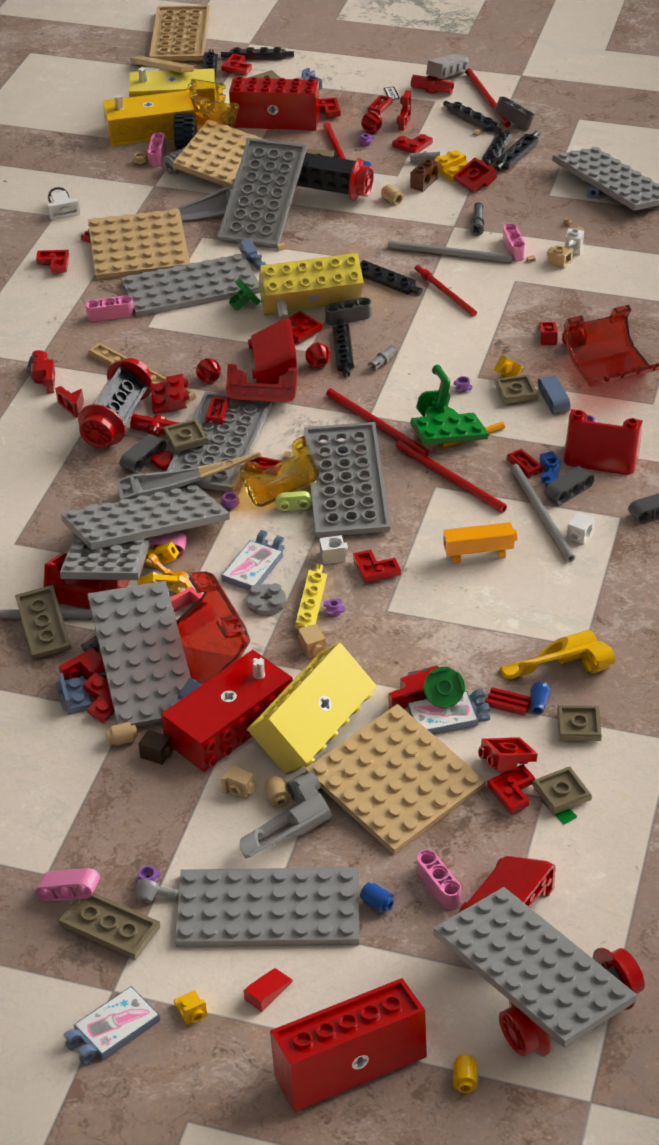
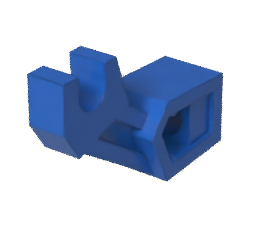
[540,451,561,488]

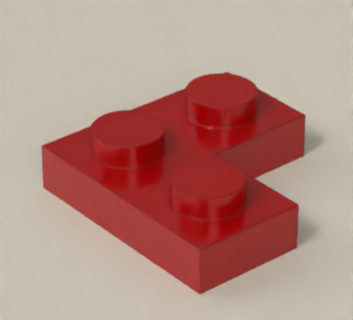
[221,54,252,76]
[396,90,411,131]
[319,97,341,118]
[392,134,433,153]
[36,250,69,274]
[288,311,323,343]
[353,549,401,583]
[83,672,114,724]
[487,764,535,814]

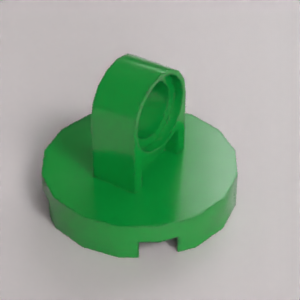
[229,278,261,310]
[423,666,465,708]

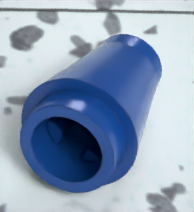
[530,682,551,714]

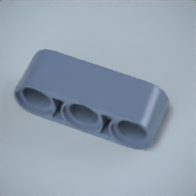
[538,375,571,414]

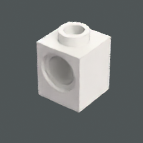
[565,228,584,255]
[567,512,595,545]
[319,535,348,565]

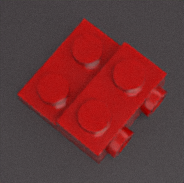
[453,157,497,192]
[151,374,190,414]
[478,737,538,773]

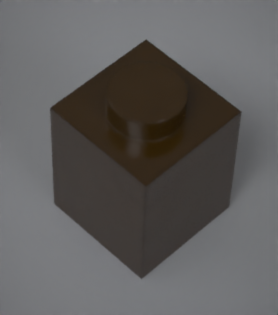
[138,729,173,765]

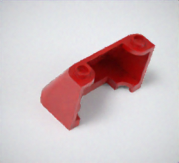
[248,319,297,384]
[226,364,299,403]
[564,409,643,475]
[43,552,130,609]
[459,856,556,913]

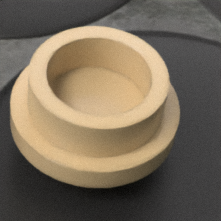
[133,152,148,165]

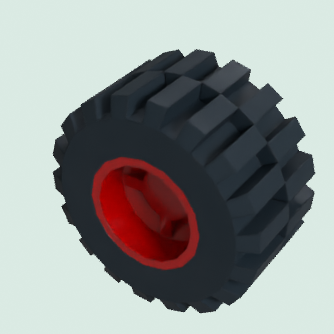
[174,113,197,151]

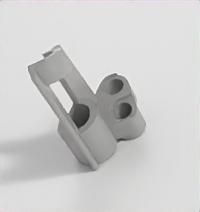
[240,772,332,859]

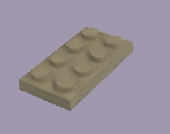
[15,585,71,660]
[58,892,160,960]

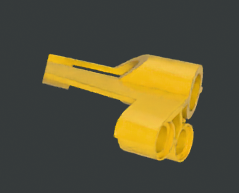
[499,630,615,679]

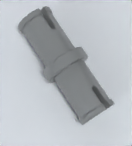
[410,151,440,162]
[368,345,398,371]

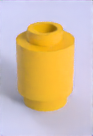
[453,1054,478,1093]

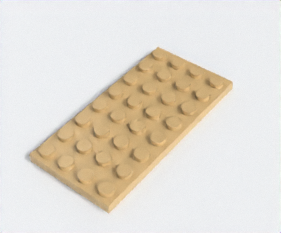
[149,5,210,62]

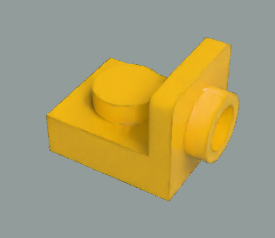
[494,355,523,377]
[173,990,207,1026]

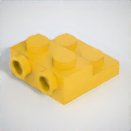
[434,150,469,182]

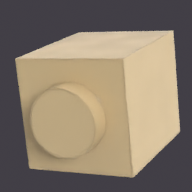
[298,624,326,658]

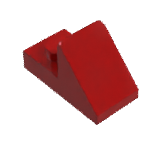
[55,386,84,418]

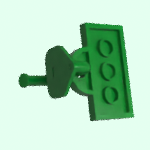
[410,365,489,445]

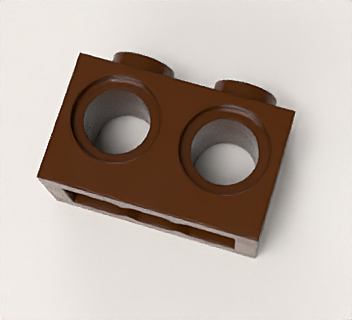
[410,159,438,192]

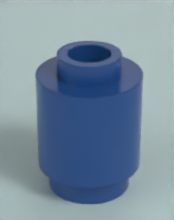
[360,882,394,914]

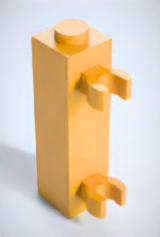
[443,522,517,563]

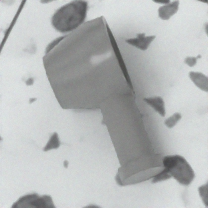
[136,879,179,904]

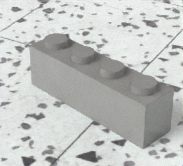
[426,54,469,79]

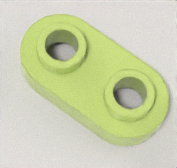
[275,491,312,511]

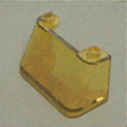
[187,79,239,128]
[240,435,319,507]

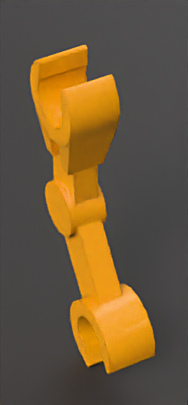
[145,553,190,582]

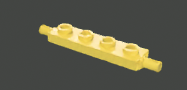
[295,563,327,638]

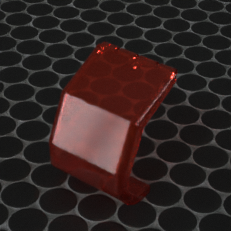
[564,305,659,387]
[176,571,251,684]

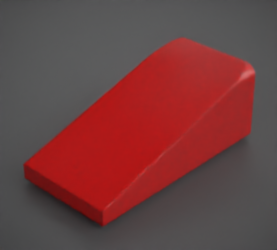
[539,322,558,345]
[243,968,293,1012]

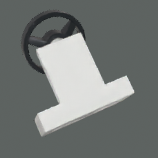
[47,187,80,220]

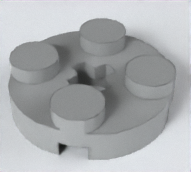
[247,583,286,616]

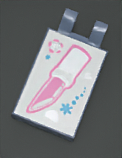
[221,530,285,591]
[407,688,490,735]
[64,986,160,1066]

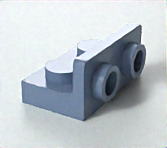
[56,673,91,715]

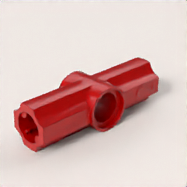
[410,74,454,94]
[130,414,180,437]

